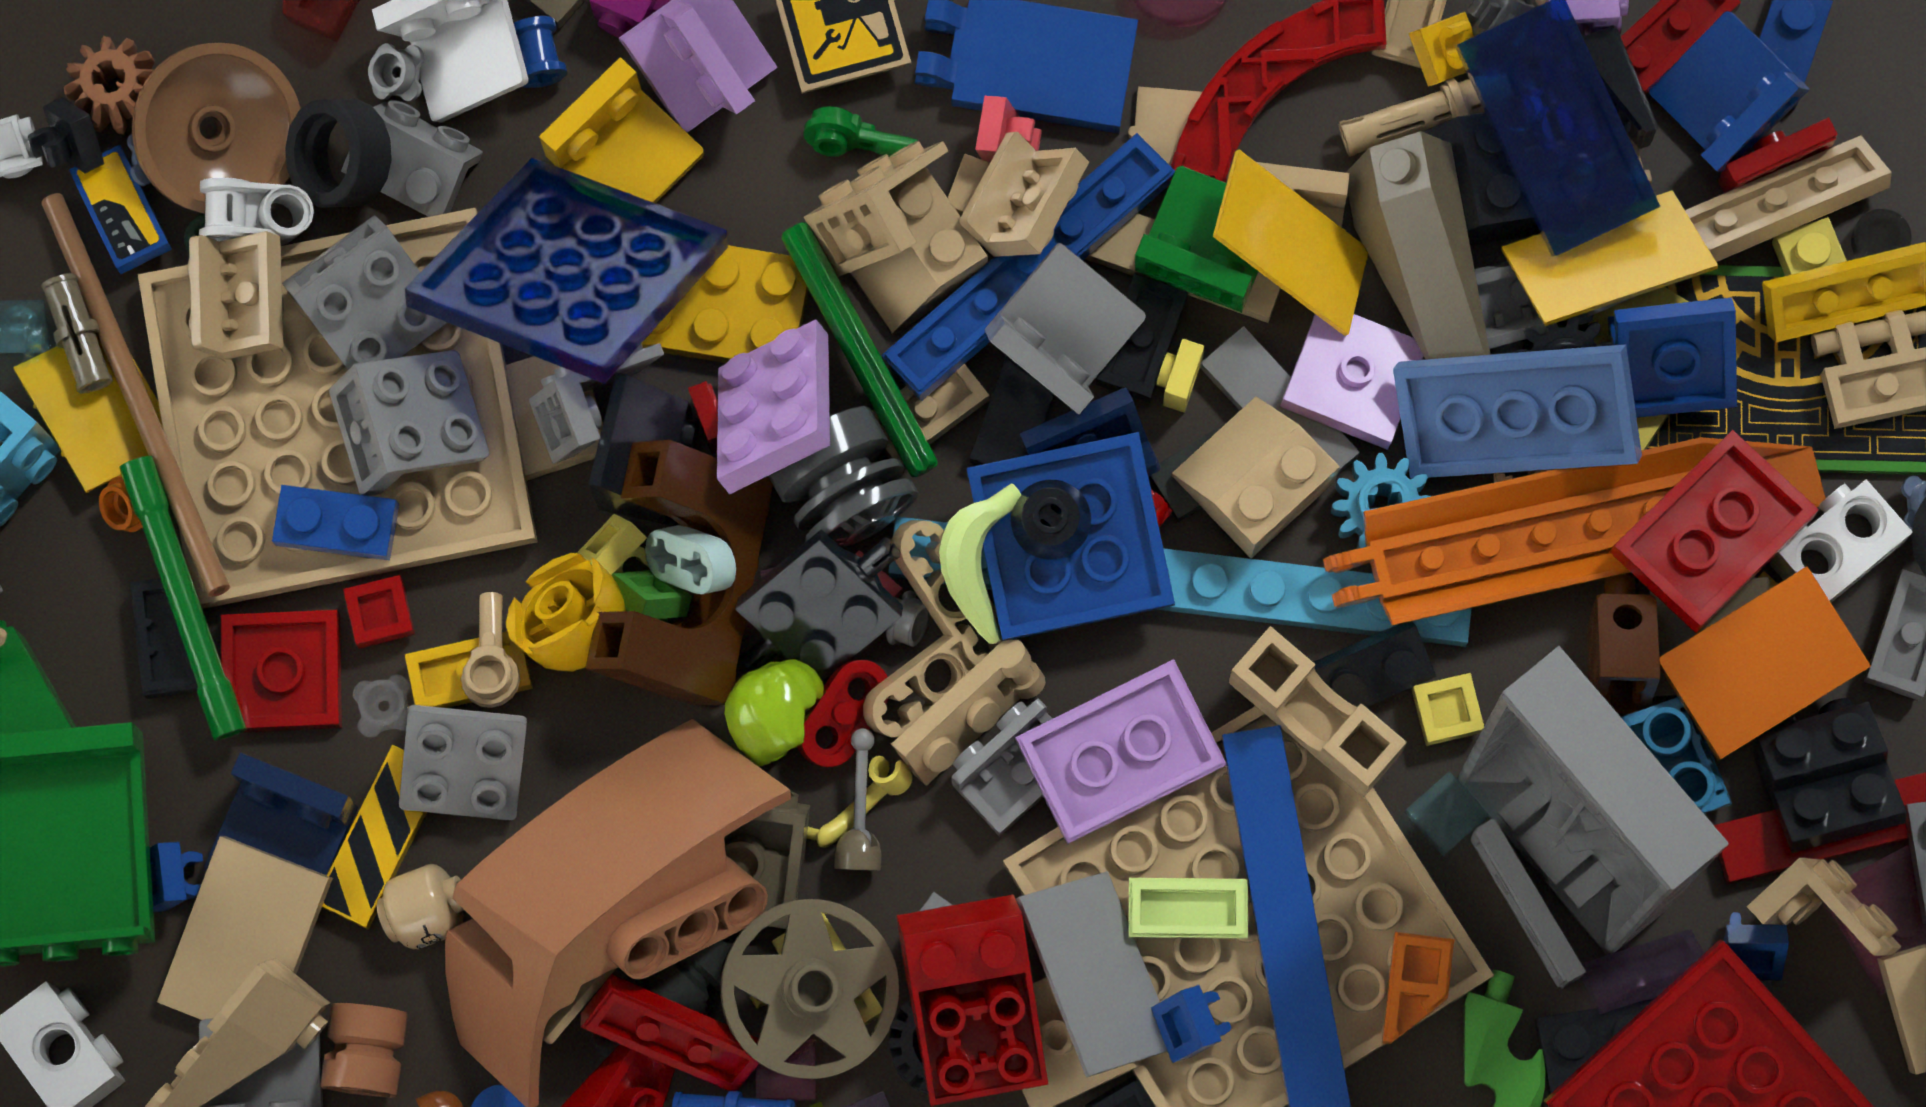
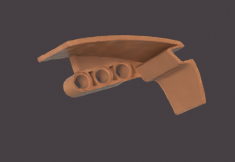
[445,719,791,1107]

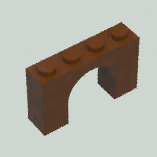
[585,440,773,705]

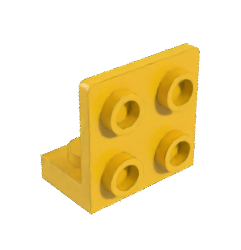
[539,57,704,230]

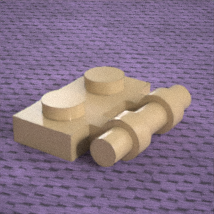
[1811,310,1926,429]

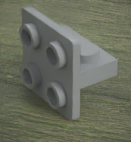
[399,705,527,820]

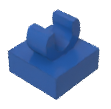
[150,842,203,912]
[1724,912,1789,980]
[1151,985,1232,1063]

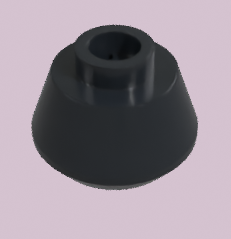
[1011,479,1091,560]

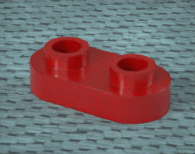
[797,660,889,767]

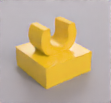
[1408,12,1485,87]

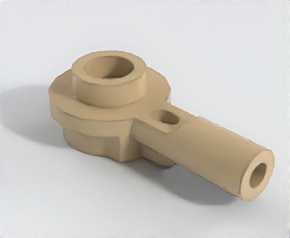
[461,592,520,708]

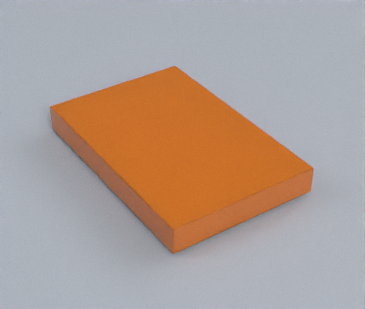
[1659,566,1871,760]

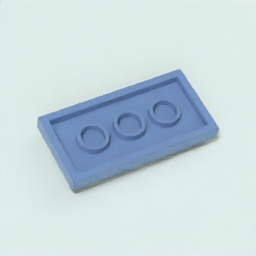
[1393,344,1642,479]

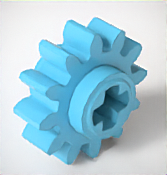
[1331,453,1431,549]

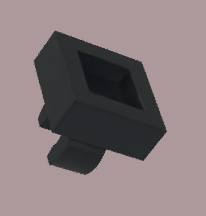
[28,97,105,173]

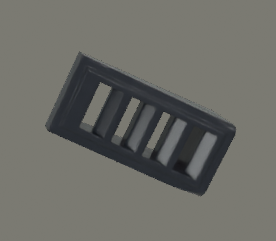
[1568,25,1658,149]

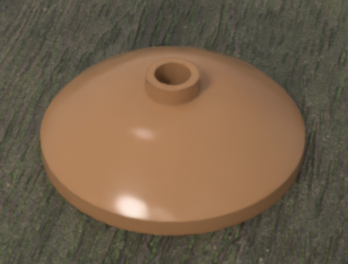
[132,43,301,214]

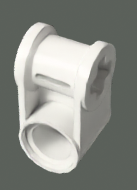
[199,178,314,245]

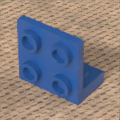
[1649,11,1810,172]

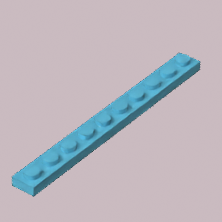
[888,516,1471,647]

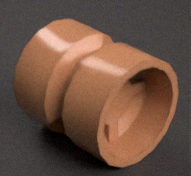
[320,1003,408,1097]

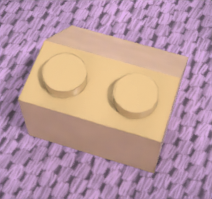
[850,167,988,336]
[1171,396,1340,559]

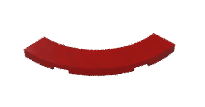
[1167,0,1387,190]

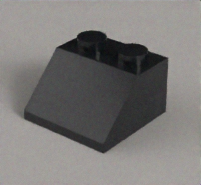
[1423,107,1537,245]
[588,373,699,525]

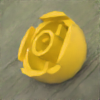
[506,553,626,672]

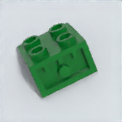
[1135,166,1259,313]

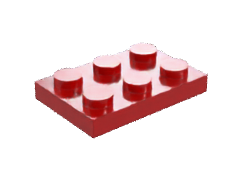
[1610,430,1819,633]

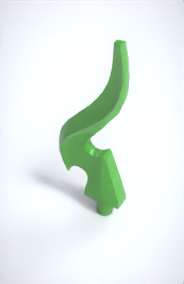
[1463,970,1545,1107]

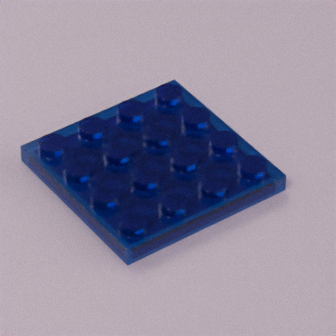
[405,157,728,384]

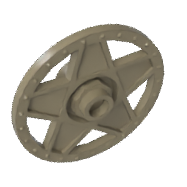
[720,899,899,1079]

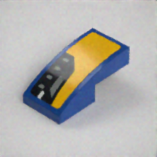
[69,145,172,275]

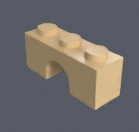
[1229,626,1407,798]

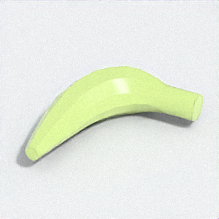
[939,484,1021,644]

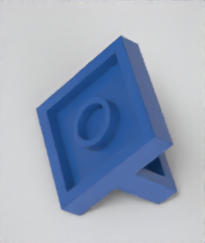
[1608,297,1737,418]

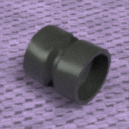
[638,940,730,1015]

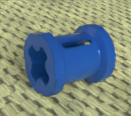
[514,16,568,88]

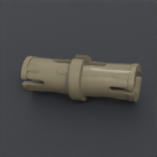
[41,273,113,394]

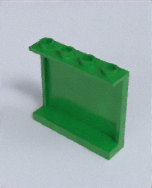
[0,722,155,967]

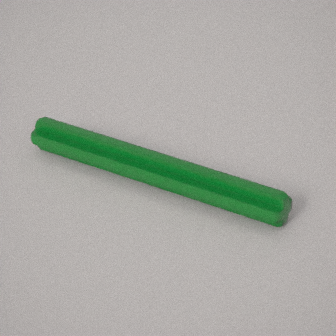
[782,222,938,478]

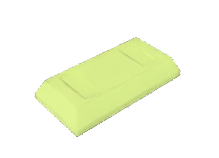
[1129,878,1248,939]

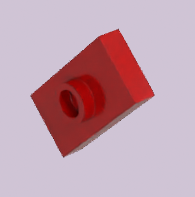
[1718,117,1838,193]

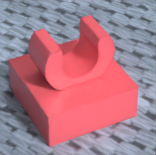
[975,96,1042,162]

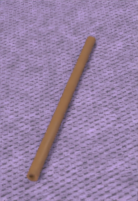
[41,193,230,597]

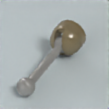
[834,728,882,871]

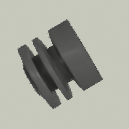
[768,406,919,548]

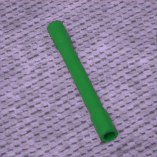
[119,456,247,741]

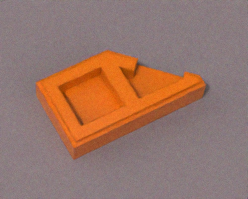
[1382,932,1455,1044]

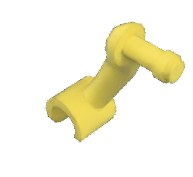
[807,756,912,848]

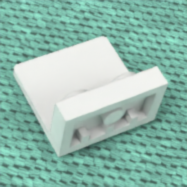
[372,0,529,123]

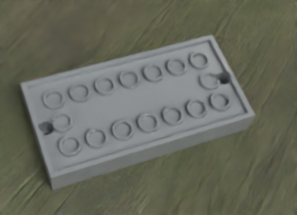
[1458,646,1729,956]

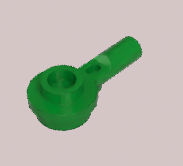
[803,106,918,157]

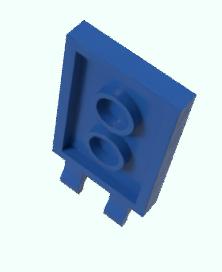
[915,0,1138,134]

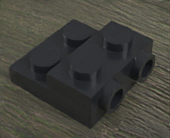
[1754,698,1907,853]

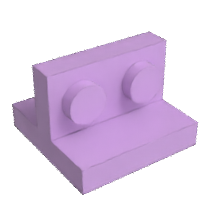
[619,0,778,133]

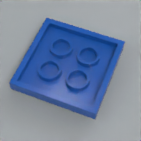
[967,432,1175,641]

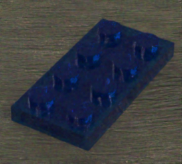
[1455,0,1661,257]

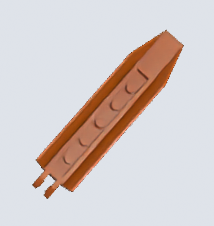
[1323,437,1826,626]

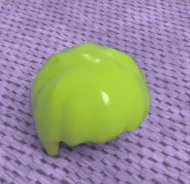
[724,659,824,767]

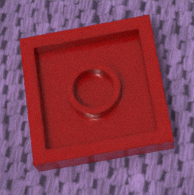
[221,610,342,732]

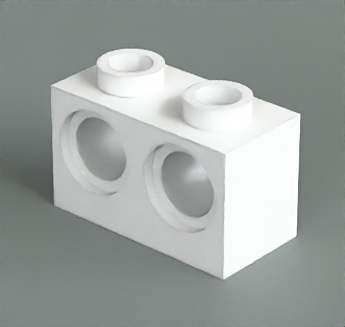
[1769,479,1913,603]

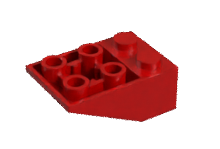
[896,895,1049,1106]

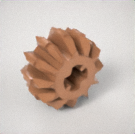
[64,35,155,135]

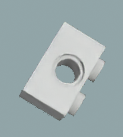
[0,981,126,1107]

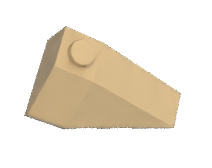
[145,958,330,1107]

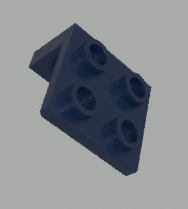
[204,753,358,875]

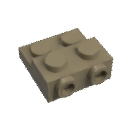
[724,791,811,929]

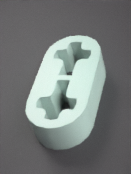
[645,525,736,594]

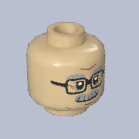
[377,864,464,950]

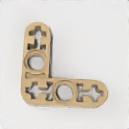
[863,520,1003,737]

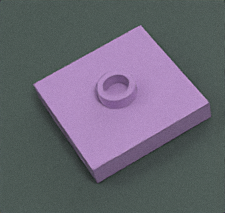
[1280,314,1423,450]

